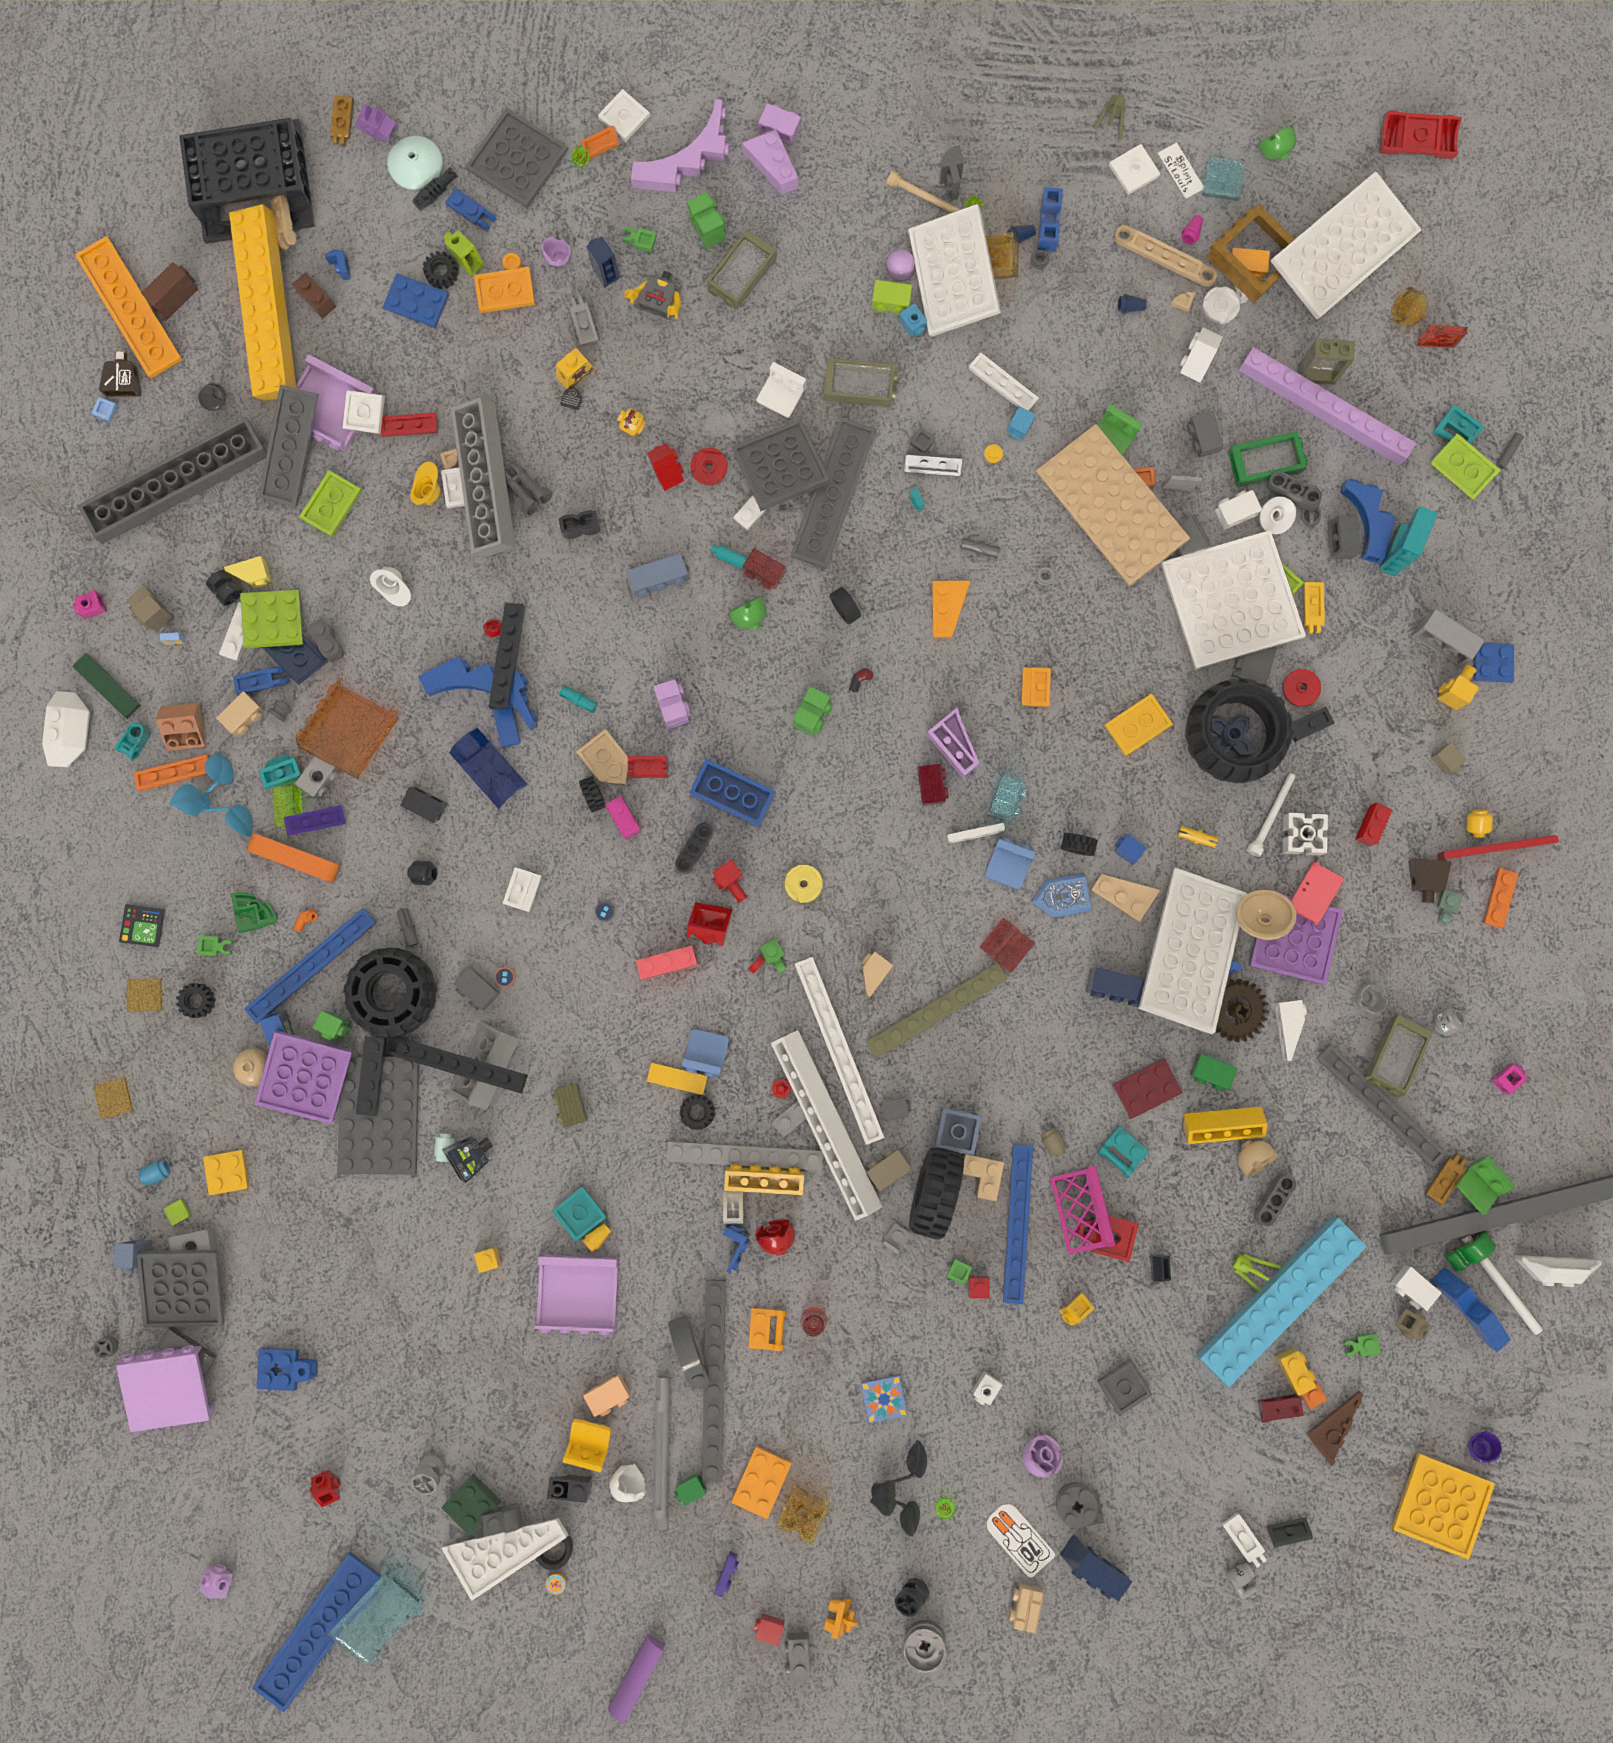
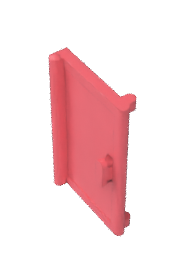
[1291,862,1345,926]

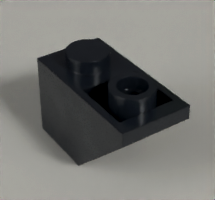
[547,1475,592,1503]

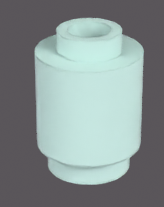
[434,1133,455,1162]

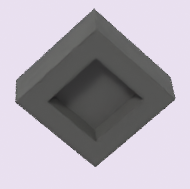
[909,427,936,453]

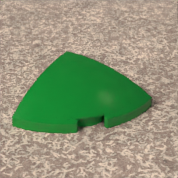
[231,892,277,934]

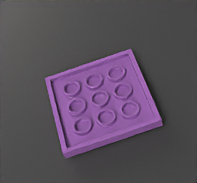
[1249,895,1343,985]
[254,1030,353,1124]

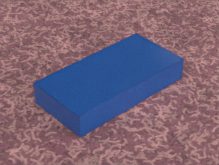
[493,706,521,748]

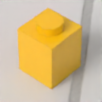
[474,1246,502,1273]

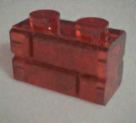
[742,548,787,590]

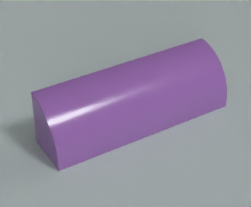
[608,1634,665,1725]

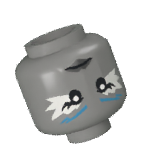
[1433,1008,1465,1036]

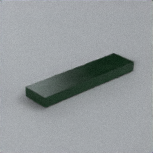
[72,653,141,719]

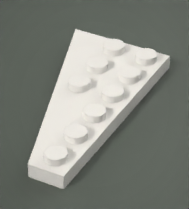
[441,1518,569,1601]

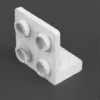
[756,362,806,418]

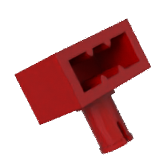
[647,443,685,491]
[712,859,748,903]

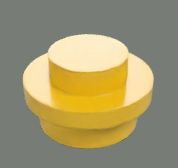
[984,444,1003,463]

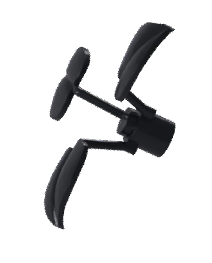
[869,1440,927,1537]

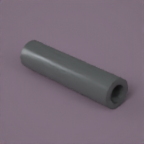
[1496,433,1524,469]

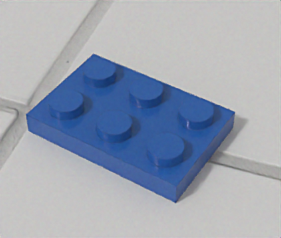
[383,273,449,328]

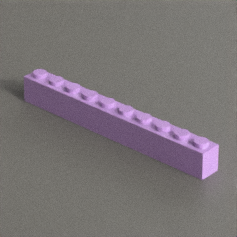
[1239,347,1416,466]

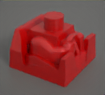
[687,902,733,947]

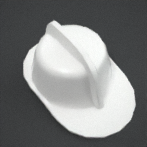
[370,566,411,606]

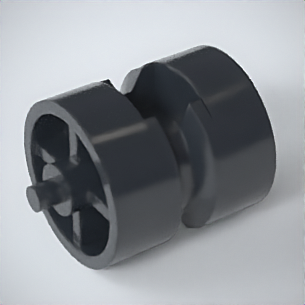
[198,383,226,411]
[206,570,243,606]
[895,1578,929,1617]

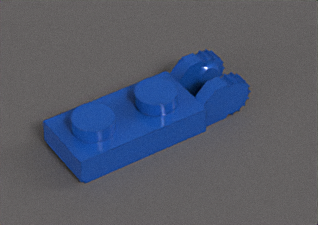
[445,188,497,231]
[233,667,290,696]

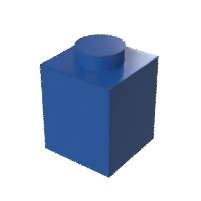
[1114,834,1147,865]

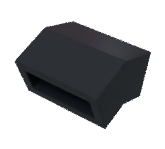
[1150,1254,1171,1282]

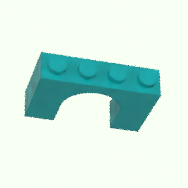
[1379,506,1438,576]

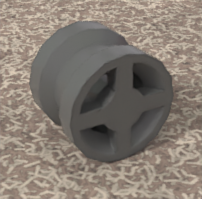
[268,699,292,722]
[93,1336,118,1358]

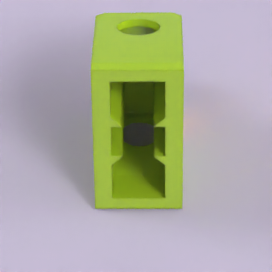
[444,231,485,277]

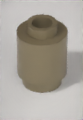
[1040,1127,1068,1158]

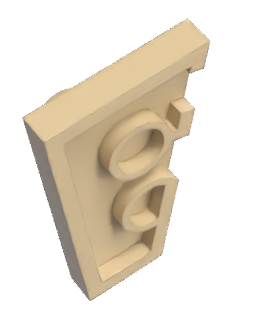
[1090,874,1160,922]

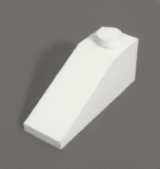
[1274,1000,1307,1061]

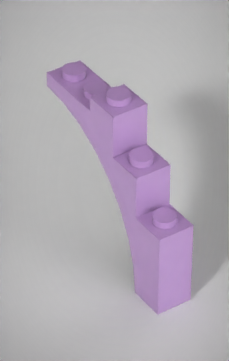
[631,99,729,192]

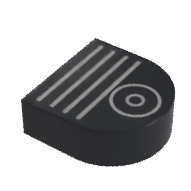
[560,388,582,410]

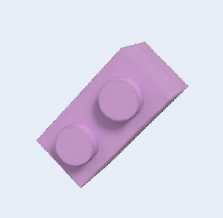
[758,103,801,145]

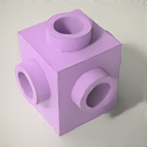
[199,1564,233,1598]

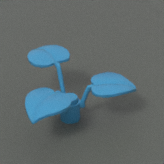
[169,753,253,837]

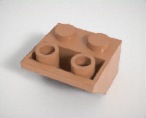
[156,703,205,751]

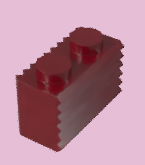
[917,764,949,806]

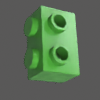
[313,1010,352,1040]

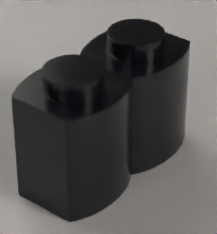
[559,510,601,539]

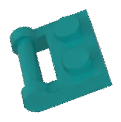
[1432,404,1485,444]
[1097,1126,1150,1178]

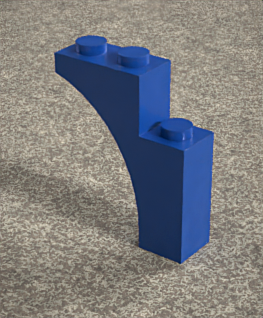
[1340,479,1396,564]
[1431,1267,1511,1353]

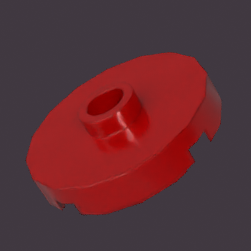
[690,447,728,486]
[1282,669,1321,707]

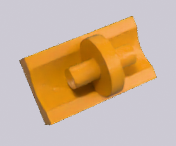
[824,1598,859,1639]

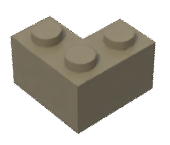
[127,585,174,632]

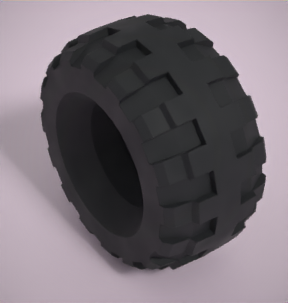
[343,947,437,1037]

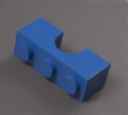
[1037,187,1063,252]

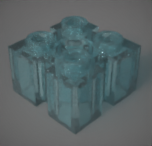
[987,774,1027,823]

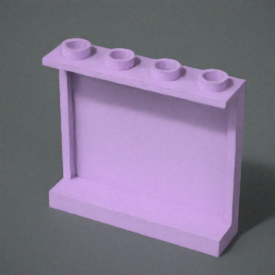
[296,354,378,452]
[535,1255,619,1335]
[116,1345,215,1432]

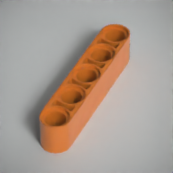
[246,833,340,883]

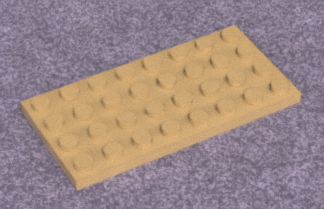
[1036,424,1190,587]

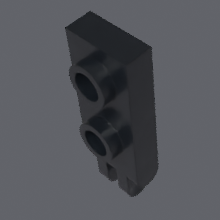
[1291,707,1335,742]

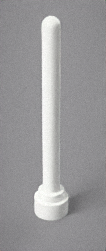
[1246,773,1295,857]

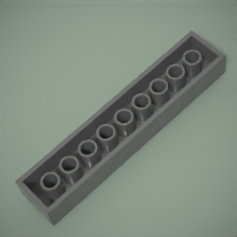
[77,417,267,544]

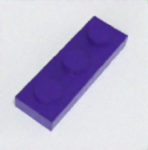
[283,805,346,836]

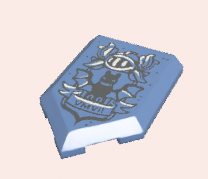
[1031,873,1091,918]

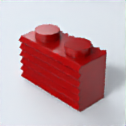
[1355,802,1393,846]

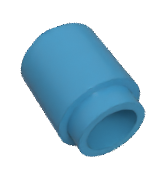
[138,1160,171,1186]

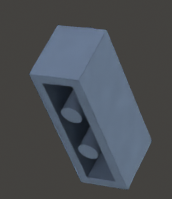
[627,553,689,597]

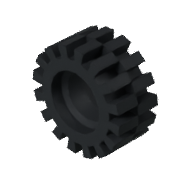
[422,251,459,289]
[579,775,606,813]
[1061,833,1098,856]
[176,983,215,1018]
[679,1094,715,1130]

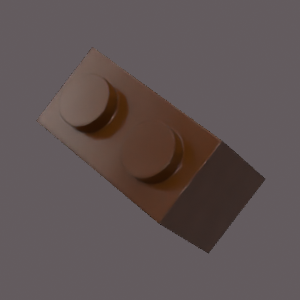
[292,272,336,319]

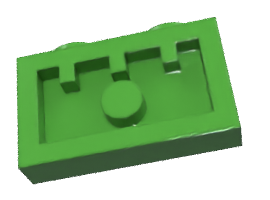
[1098,404,1142,456]
[1456,1155,1515,1215]

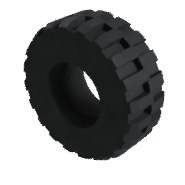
[909,1147,964,1240]

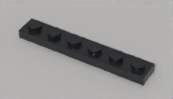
[489,603,525,710]

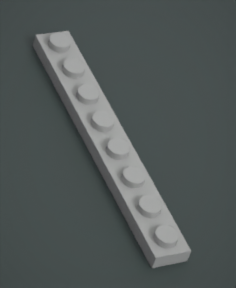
[667,1141,823,1171]

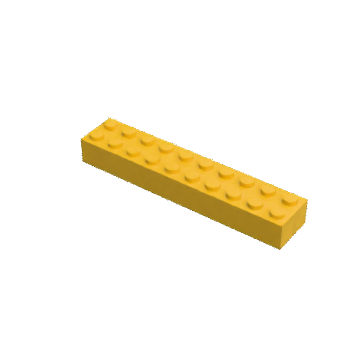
[229,204,297,402]

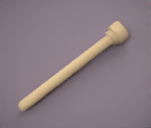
[886,170,961,213]

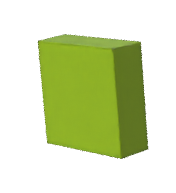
[164,1199,192,1226]

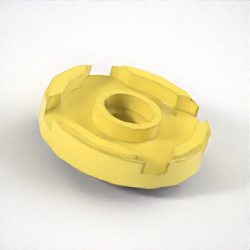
[785,865,823,903]

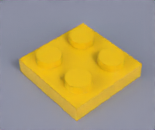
[203,1150,249,1196]

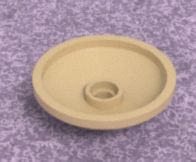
[1236,890,1296,940]

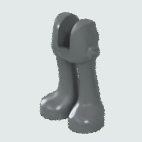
[504,461,553,517]

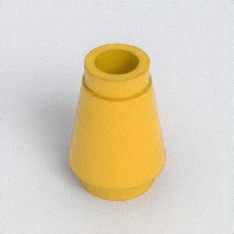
[582,1223,611,1252]

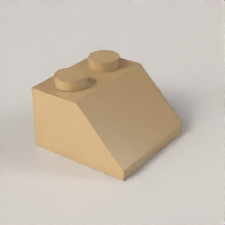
[862,952,894,998]

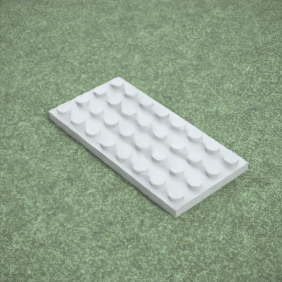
[1270,172,1421,319]
[1138,868,1247,1034]

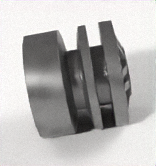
[903,1620,946,1673]

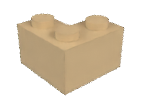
[963,1153,1004,1201]

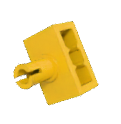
[1437,665,1479,710]

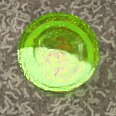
[571,146,590,167]
[935,1497,955,1519]

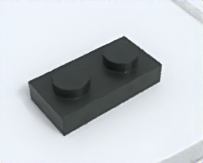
[1267,1517,1313,1548]

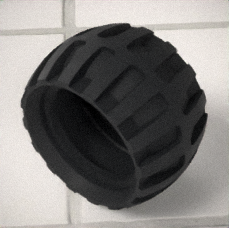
[1185,679,1293,783]

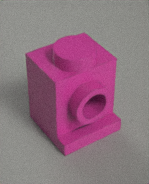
[73,590,107,619]
[1491,1064,1528,1094]

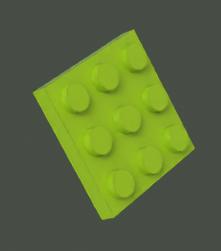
[240,590,303,648]

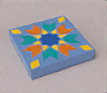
[861,1375,907,1423]

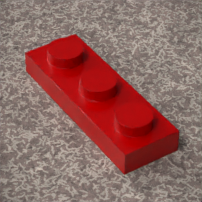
[381,412,438,437]

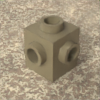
[1396,1309,1431,1342]

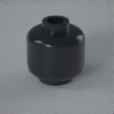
[407,860,438,886]

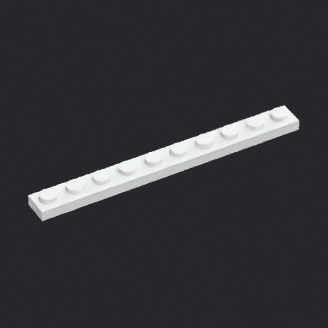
[795,957,884,1145]

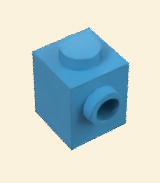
[899,303,927,338]

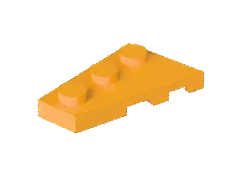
[932,581,970,638]

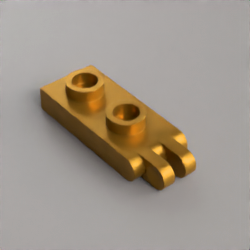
[330,95,354,146]
[1424,1152,1467,1205]

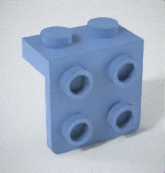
[985,838,1036,889]
[682,1029,729,1078]

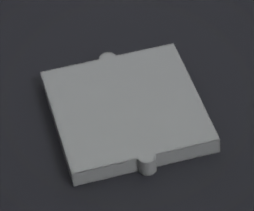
[1161,475,1202,491]

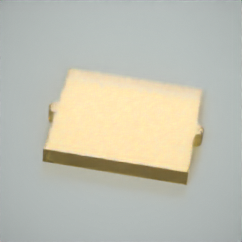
[125,979,164,1012]
[93,1078,133,1119]

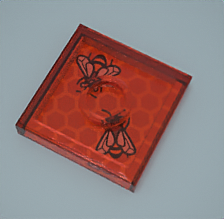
[1417,325,1468,348]

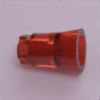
[800,1307,827,1337]

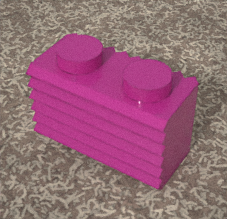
[605,796,642,840]

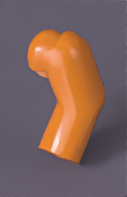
[292,909,318,932]

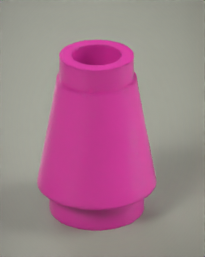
[1181,215,1204,244]

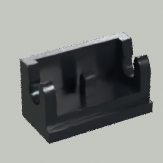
[400,786,448,823]

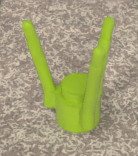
[1232,1253,1282,1292]

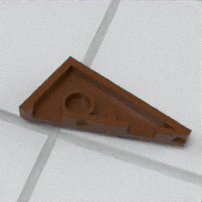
[1306,1391,1363,1466]

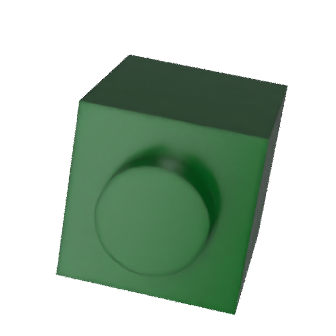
[674,1472,707,1506]

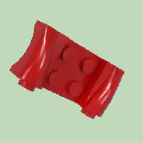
[1379,110,1462,159]

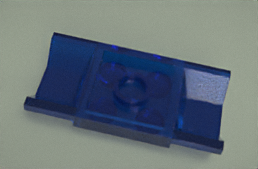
[449,728,528,809]

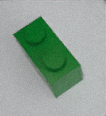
[1189,1054,1238,1092]

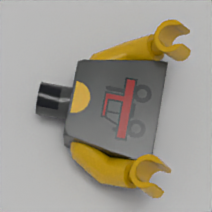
[624,271,682,320]

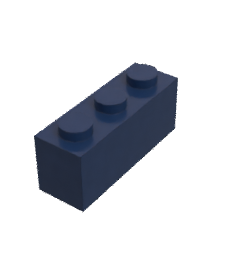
[586,236,620,287]

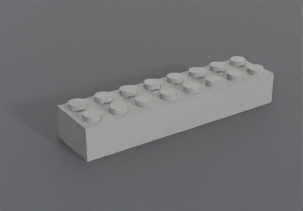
[451,397,515,557]

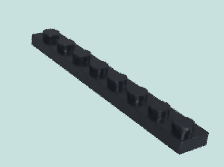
[384,1037,528,1094]

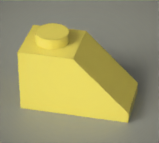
[224,556,272,588]

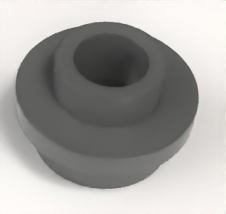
[1030,250,1049,269]

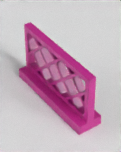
[1050,1166,1116,1255]

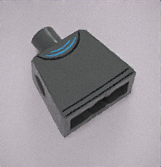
[1175,514,1211,557]

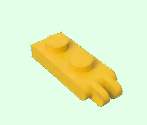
[1303,582,1325,633]

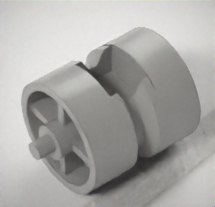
[411,1456,445,1495]

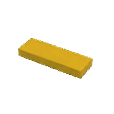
[647,1063,708,1095]

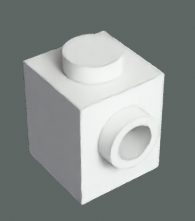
[972,1371,1002,1405]

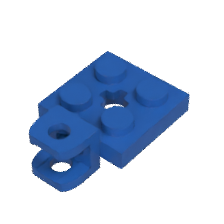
[257,1348,317,1391]

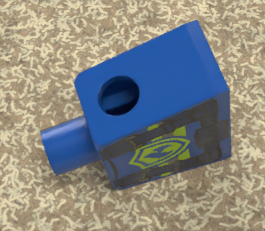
[259,1010,294,1046]

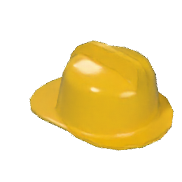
[410,461,441,506]

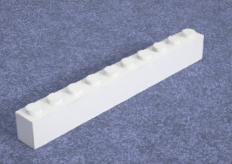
[771,1030,882,1221]

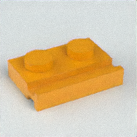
[1021,667,1051,707]

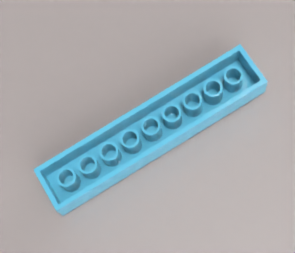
[1196,1216,1367,1387]

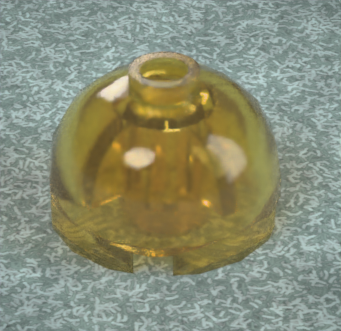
[1390,287,1428,327]

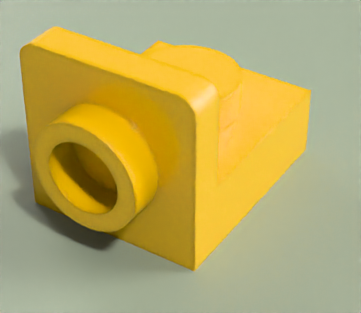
[1059,1293,1095,1326]

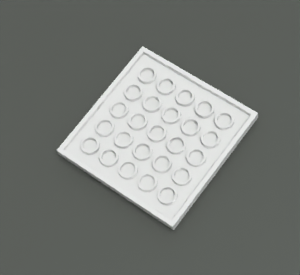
[1161,530,1306,670]

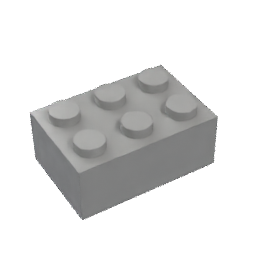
[1412,609,1485,667]

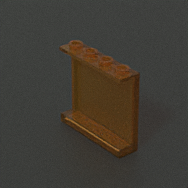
[295,680,399,779]

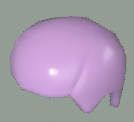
[542,236,571,266]
[887,250,915,280]

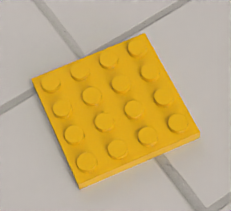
[1391,1452,1495,1560]

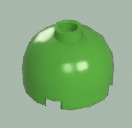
[1258,125,1296,161]
[728,596,766,631]

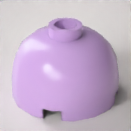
[1022,1435,1063,1477]

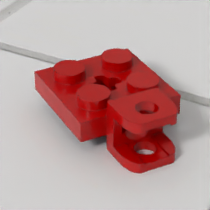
[1076,1215,1139,1262]

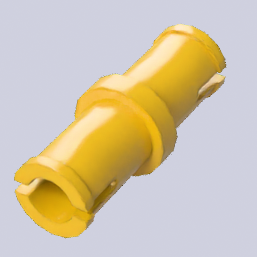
[1178,825,1219,849]

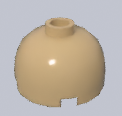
[233,1048,268,1086]
[1237,1140,1278,1177]

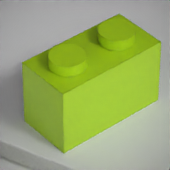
[872,280,912,315]

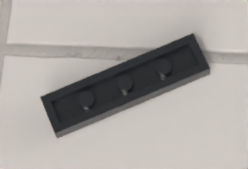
[355,1036,386,1116]

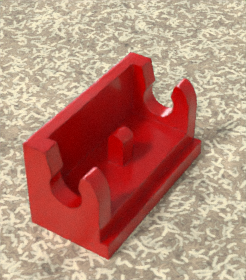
[628,756,668,778]

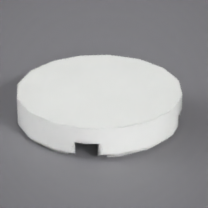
[1202,287,1240,324]

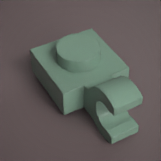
[1437,889,1463,925]

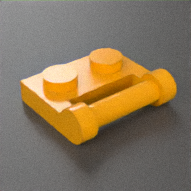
[749,1307,787,1351]

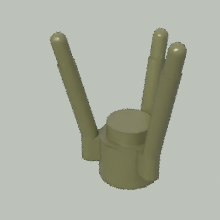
[1094,95,1126,140]

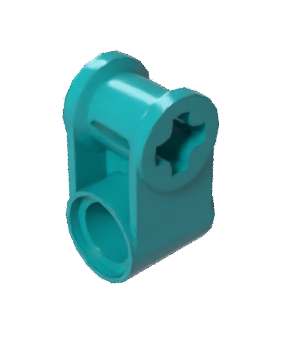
[115,723,150,761]

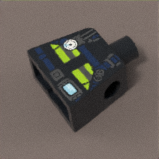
[442,1136,493,1183]

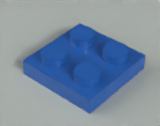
[1473,643,1514,683]

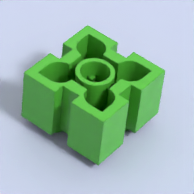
[687,192,727,250]
[793,686,832,737]

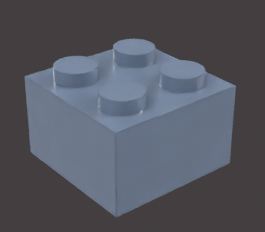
[934,1108,982,1155]

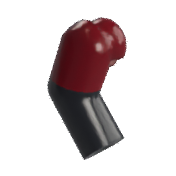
[849,668,873,692]

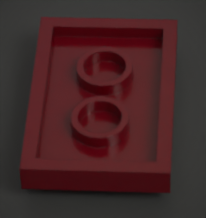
[1112,1058,1183,1119]

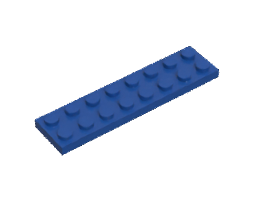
[252,1552,382,1712]

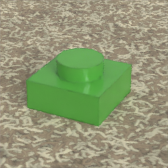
[946,1258,973,1286]

